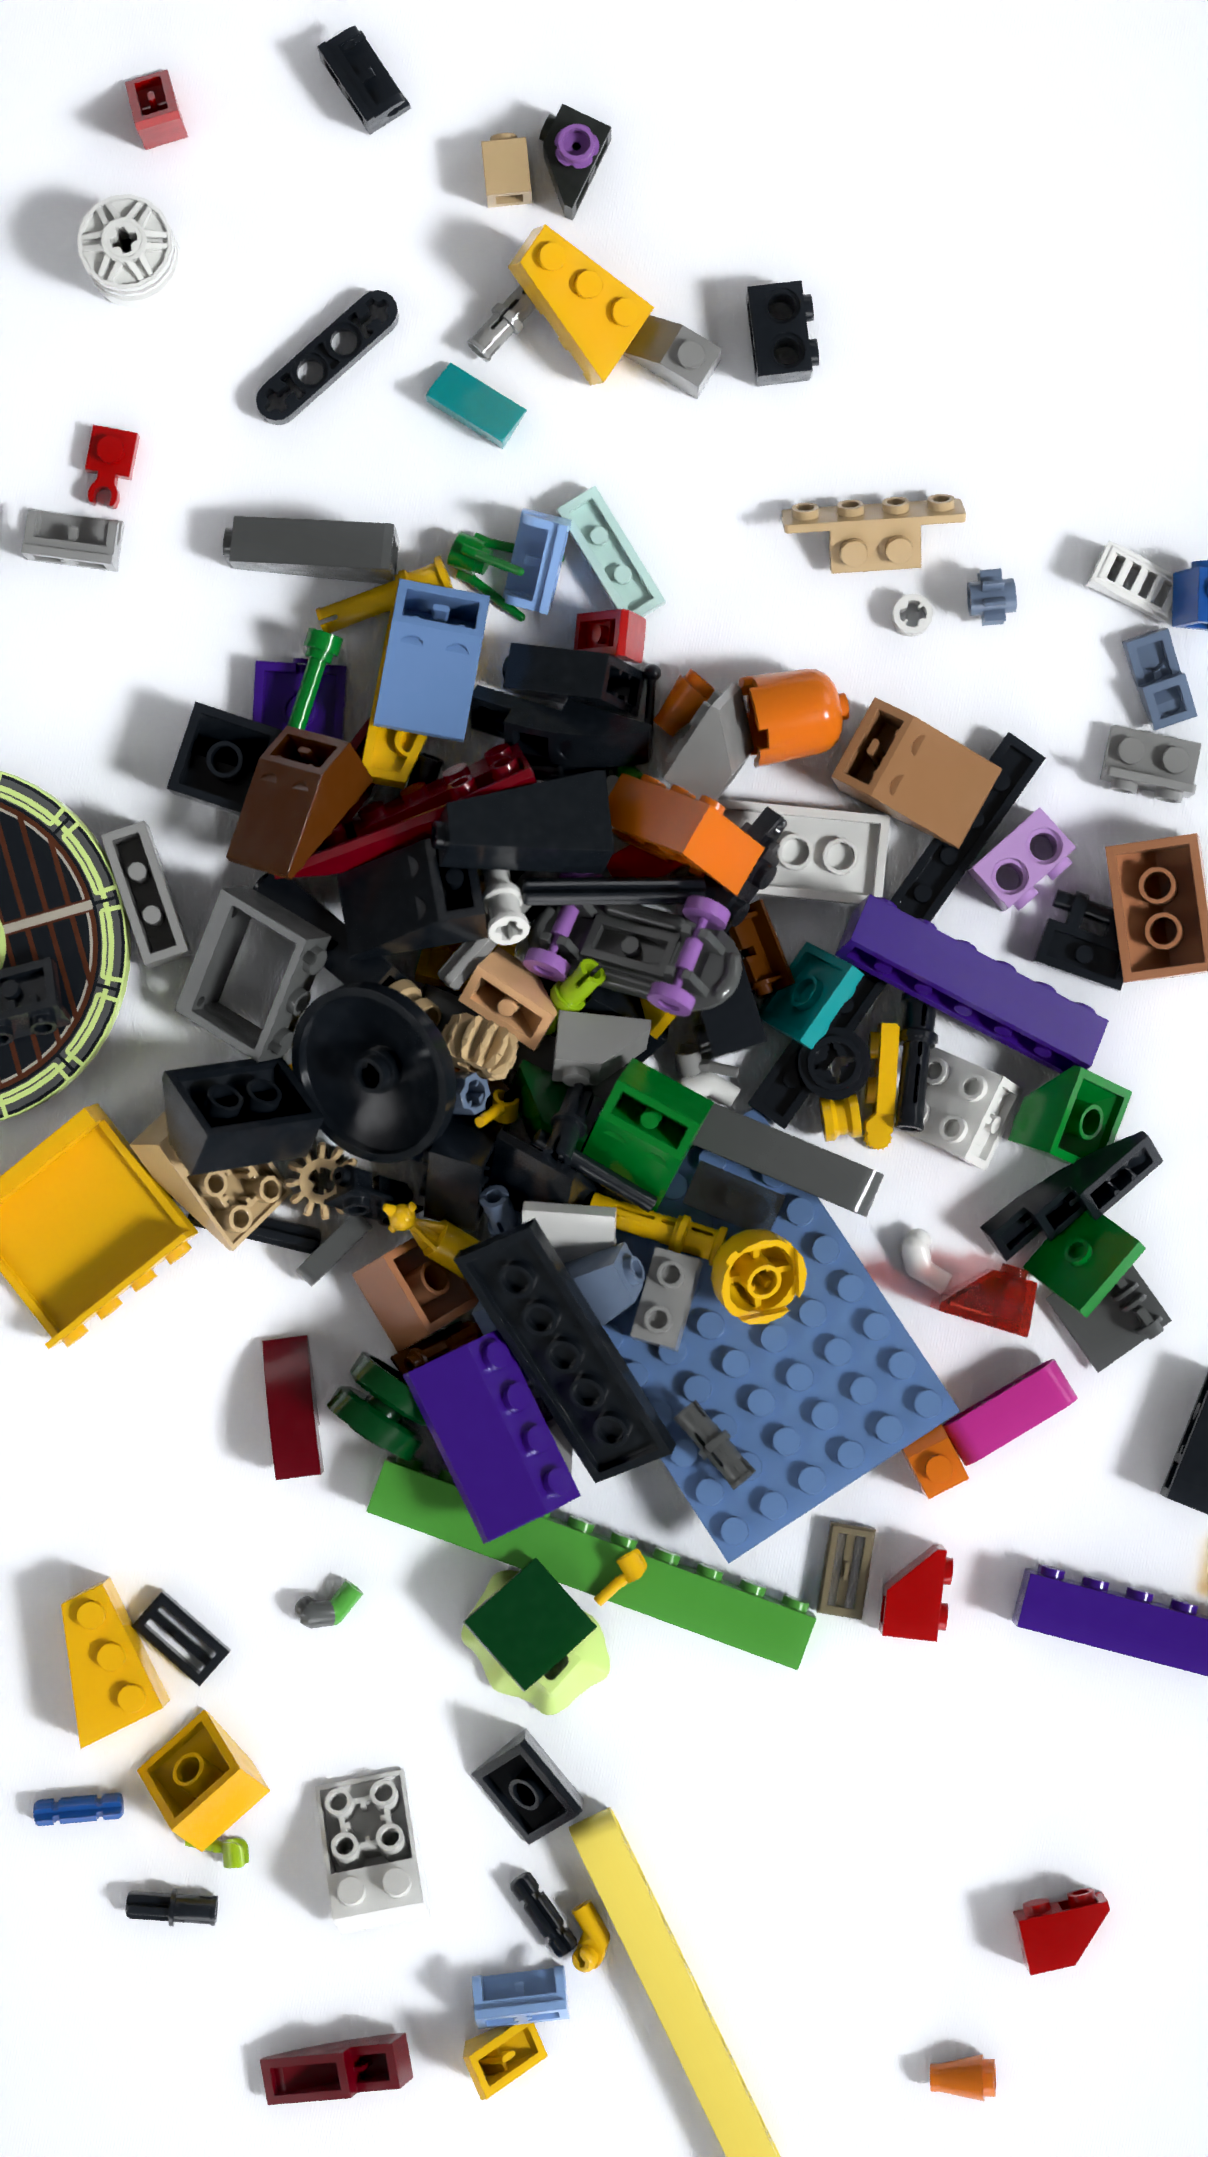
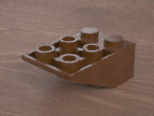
[226,726,374,880]

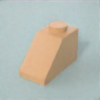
[458,946,557,1051]

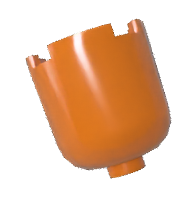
[738,669,849,768]

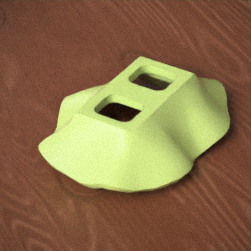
[461,1570,610,1715]

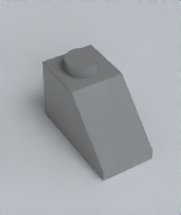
[623,315,722,399]
[552,1010,651,1087]

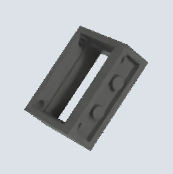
[174,885,332,1062]

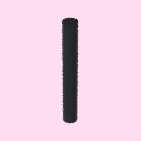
[531,1128,657,1212]

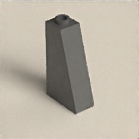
[223,516,400,584]

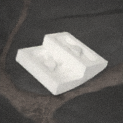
[522,1201,617,1263]

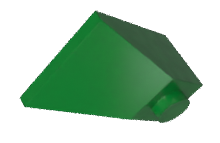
[1008,1065,1132,1165]

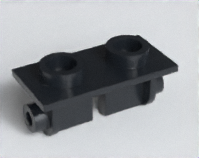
[324,1164,423,1226]

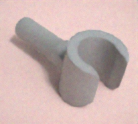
[674,1042,739,1078]

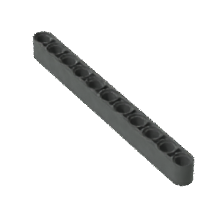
[422,983,884,1217]

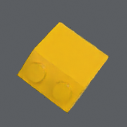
[137,1709,270,1852]

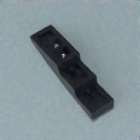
[980,1131,1164,1262]

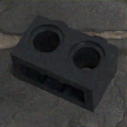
[746,280,819,387]

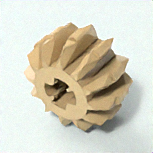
[442,1013,519,1081]
[284,1142,358,1220]

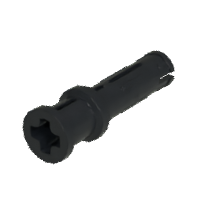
[894,992,938,1133]

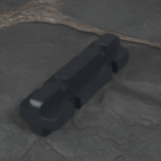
[510,1872,577,1957]

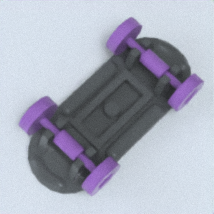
[523,872,743,1016]

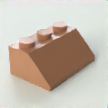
[1105,833,1208,983]

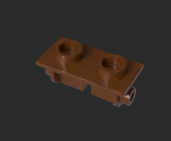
[728,899,795,999]
[390,1320,484,1378]

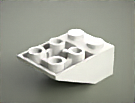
[315,1769,431,1934]

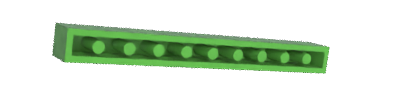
[366,1456,817,1671]

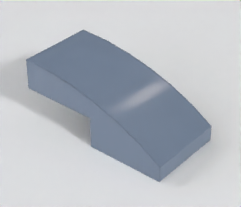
[1122,627,1198,731]

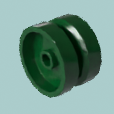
[327,1351,427,1461]

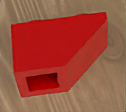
[878,1544,953,1642]
[1013,1888,1110,1976]

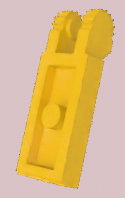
[862,1023,900,1151]

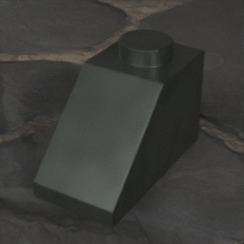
[539,104,612,221]

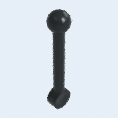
[643,664,661,733]

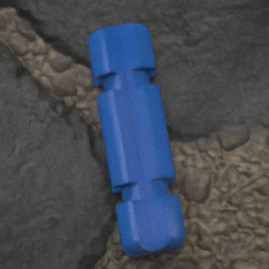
[33,1792,124,1826]

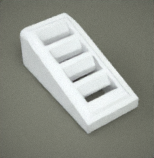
[1086,540,1173,624]

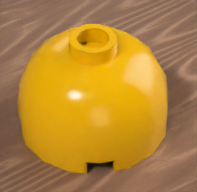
[711,1229,807,1324]

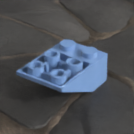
[373,578,490,743]

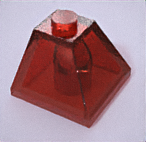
[930,1263,1037,1338]

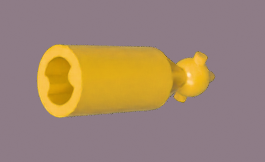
[382,1202,481,1280]

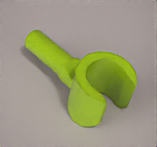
[185,1838,249,1868]

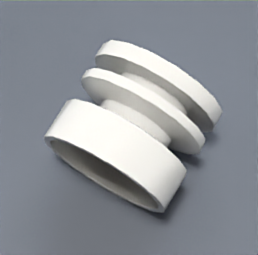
[77,194,182,309]

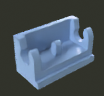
[502,508,572,615]
[472,1965,570,2029]

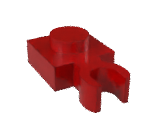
[85,425,140,509]

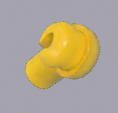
[571,1899,610,1973]

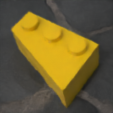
[508,224,655,386]
[61,1578,170,1749]

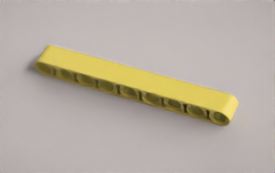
[568,1807,781,2157]

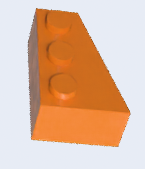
[608,773,765,896]

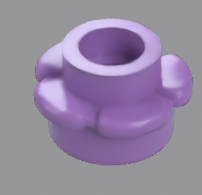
[554,124,599,169]

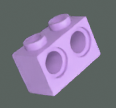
[967,807,1076,912]

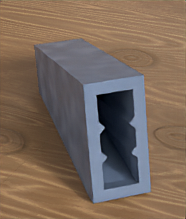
[471,1242,646,1382]

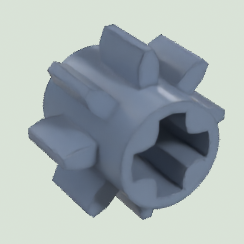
[967,568,1017,626]

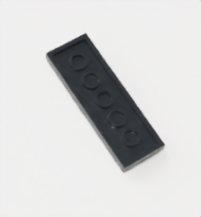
[453,1218,676,1483]

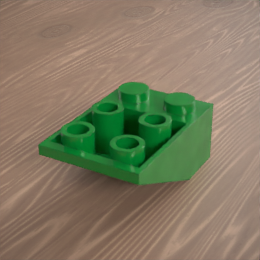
[582,1058,714,1212]

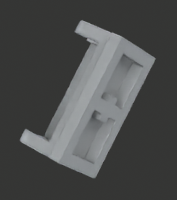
[21,509,124,572]

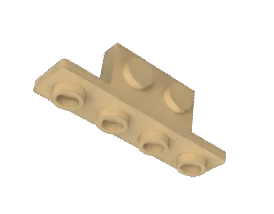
[781,494,966,574]

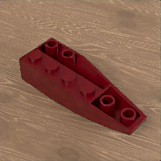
[274,743,537,879]

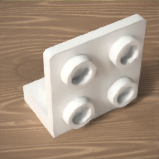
[893,1047,1024,1171]

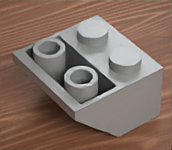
[663,682,754,800]

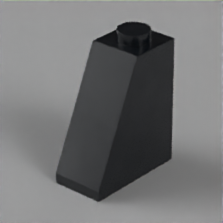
[502,643,645,717]

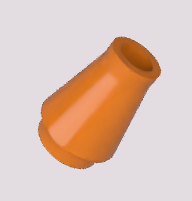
[653,669,716,737]
[930,2054,996,2102]

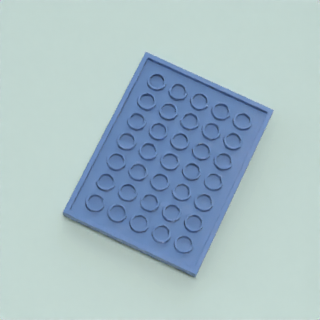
[603,1108,960,1564]

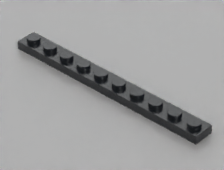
[747,732,1046,1129]

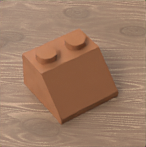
[352,1237,479,1353]

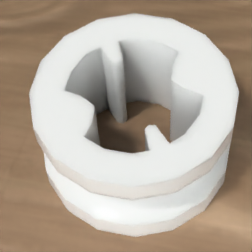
[891,593,933,637]

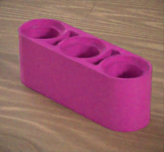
[942,1359,1078,1466]

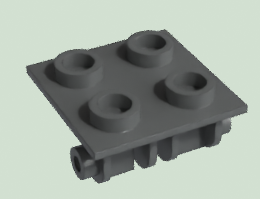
[1045,1265,1172,1373]

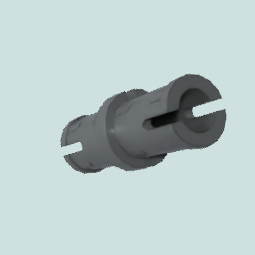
[674,1400,756,1490]

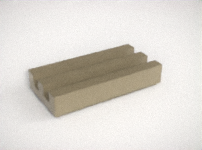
[816,1521,876,1620]

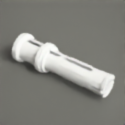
[481,869,530,945]

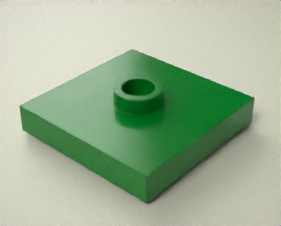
[1022,1212,1146,1318]

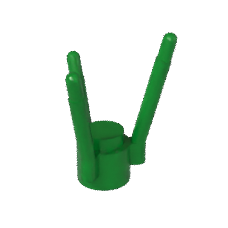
[447,531,564,622]

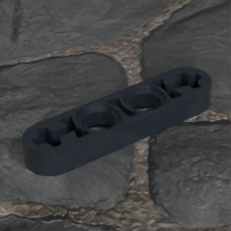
[256,290,399,425]

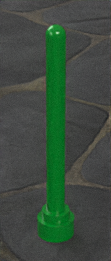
[287,628,344,730]

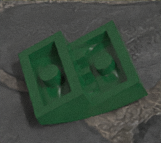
[462,1558,597,1691]

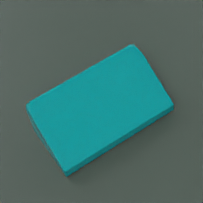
[425,362,527,449]

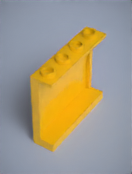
[0,1103,199,1349]

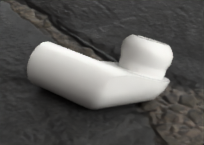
[901,1228,952,1294]

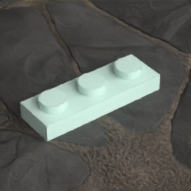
[557,486,666,617]

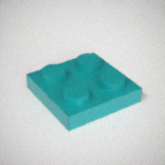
[758,941,864,1050]

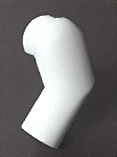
[676,1072,741,1108]

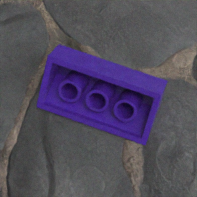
[403,1330,581,1544]

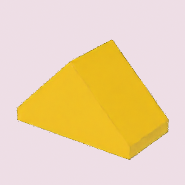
[463,2023,548,2100]

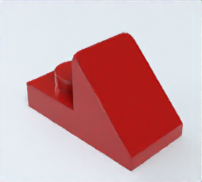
[573,609,646,664]

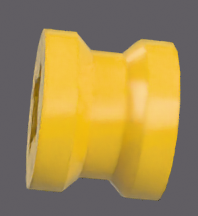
[819,1093,862,1142]

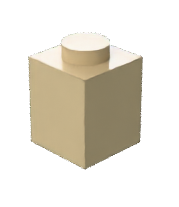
[481,133,533,208]

